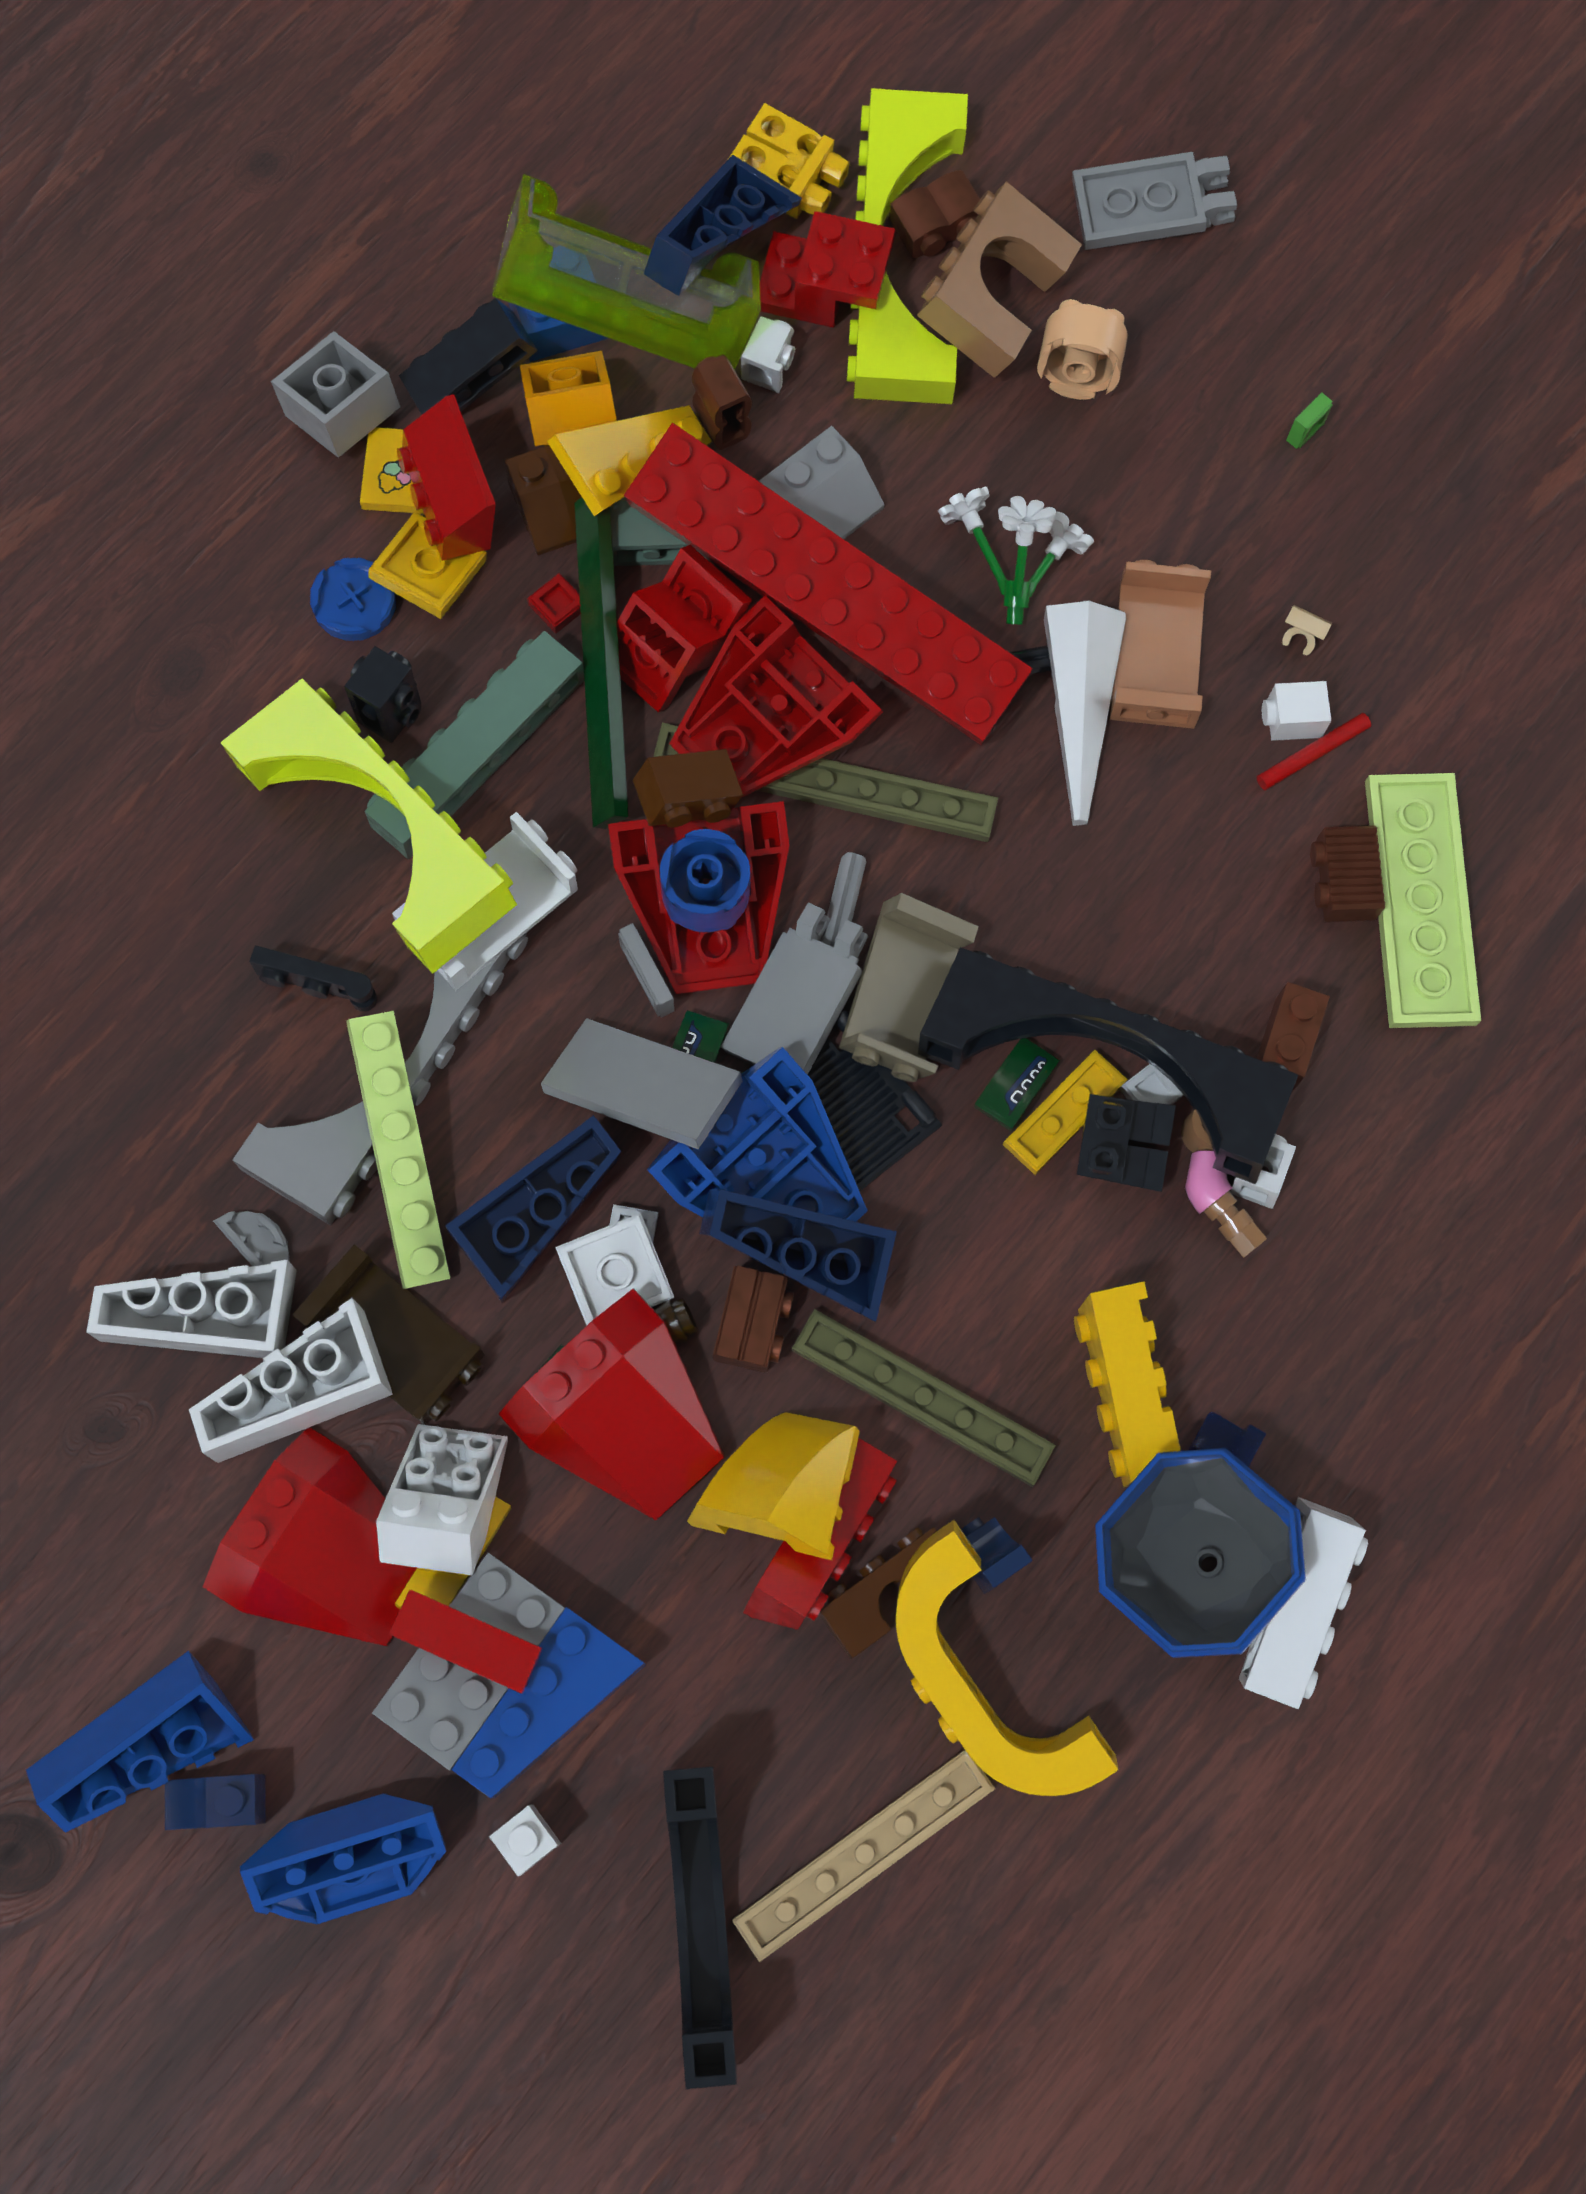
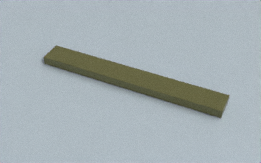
[653,723,998,842]

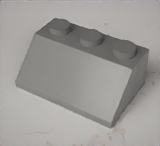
[759,426,885,539]

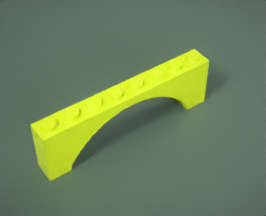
[847,88,968,404]
[220,678,517,974]

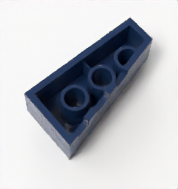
[445,1115,621,1303]

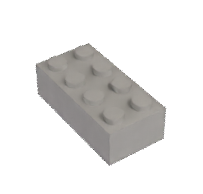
[372,1553,565,1771]

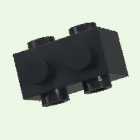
[344,646,422,743]

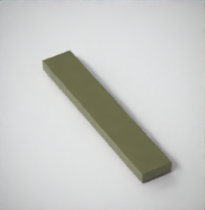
[792,1309,1056,1487]

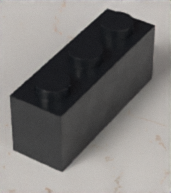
[399,298,538,414]

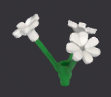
[938,486,1094,625]

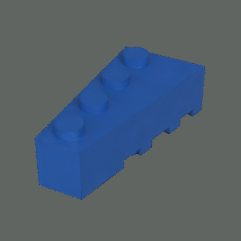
[451,1607,646,1799]

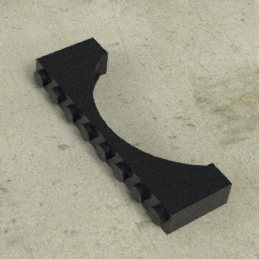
[918,947,1298,1184]

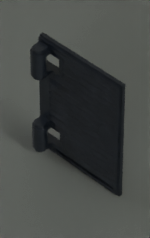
[808,1009,942,1191]

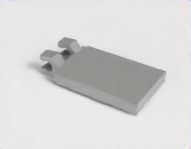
[1072,152,1237,250]
[721,903,868,1075]

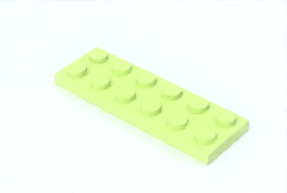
[1365,773,1481,1028]

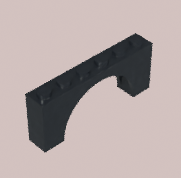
[663,1766,737,2089]

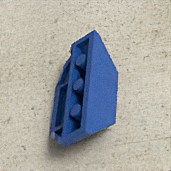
[240,1794,446,1924]

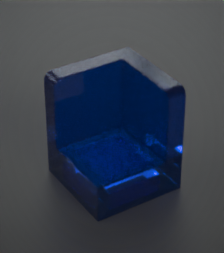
[1188,1412,1266,1467]

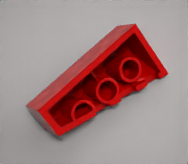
[743,1437,897,1630]

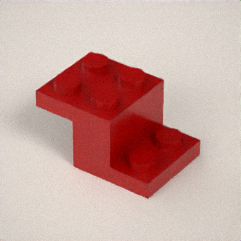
[754,211,895,328]
[617,545,752,713]

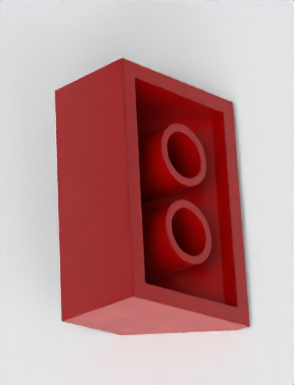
[397,395,496,561]

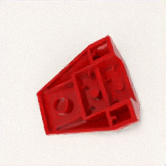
[669,595,883,797]
[608,801,790,994]
[499,1288,725,1520]
[203,1427,417,1646]

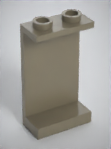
[839,893,979,1082]

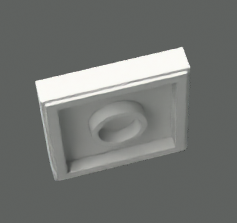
[555,1213,675,1325]

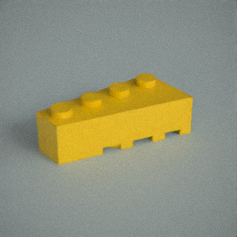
[1074,1281,1181,1487]

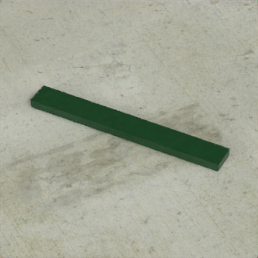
[574,497,629,829]

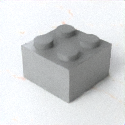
[271,331,400,458]

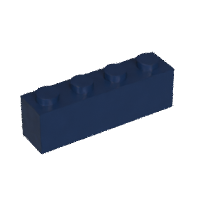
[643,155,802,296]
[699,1189,896,1322]

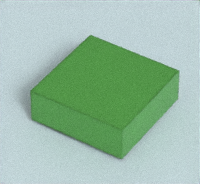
[1286,392,1333,449]

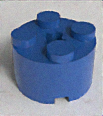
[660,829,750,932]

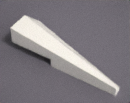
[1044,601,1126,826]

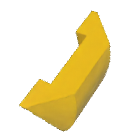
[687,1412,860,1560]

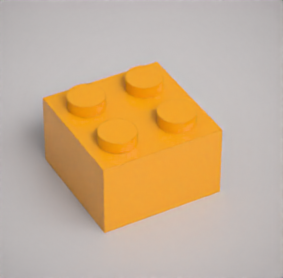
[520,350,617,446]

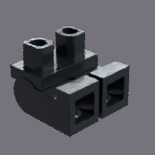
[1076,1094,1176,1192]

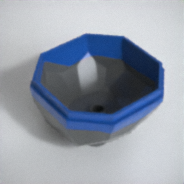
[1095,1448,1306,1658]

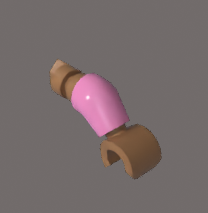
[1181,1110,1267,1258]

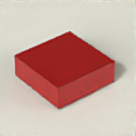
[527,573,581,634]

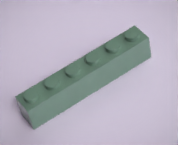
[365,631,584,860]

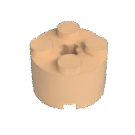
[1037,299,1128,400]

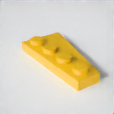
[547,405,712,516]

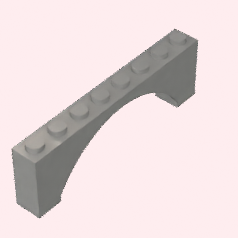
[233,933,528,1226]

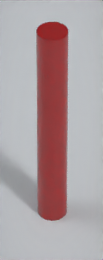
[1256,713,1371,791]

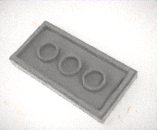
[541,1018,743,1149]

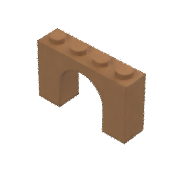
[917,181,1082,378]

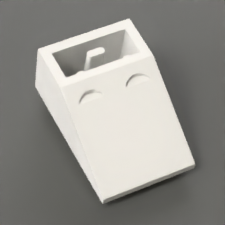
[376,1424,508,1576]

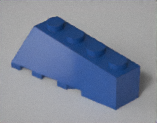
[26,1651,254,1833]

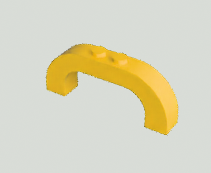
[896,1520,1119,1796]

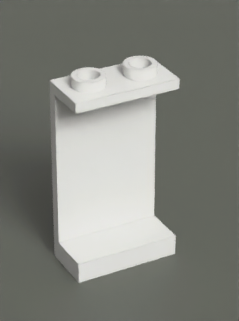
[392,812,578,991]

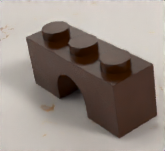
[818,1527,937,1660]

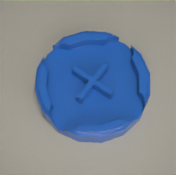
[310,558,396,641]

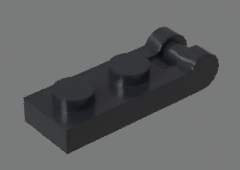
[249,945,377,1012]

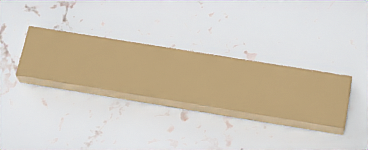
[732,1749,995,1962]

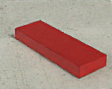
[389,1589,543,1694]

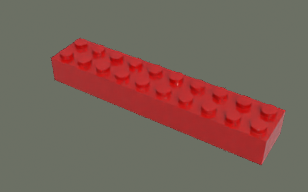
[624,422,1033,745]

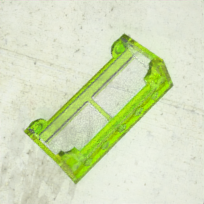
[492,174,761,370]

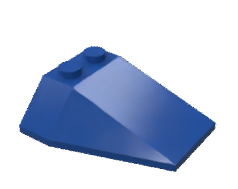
[647,1047,868,1222]

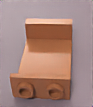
[1109,560,1211,729]

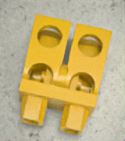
[729,103,850,219]

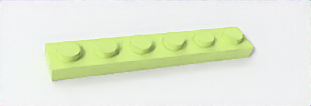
[346,1011,450,1289]

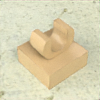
[1282,605,1332,656]

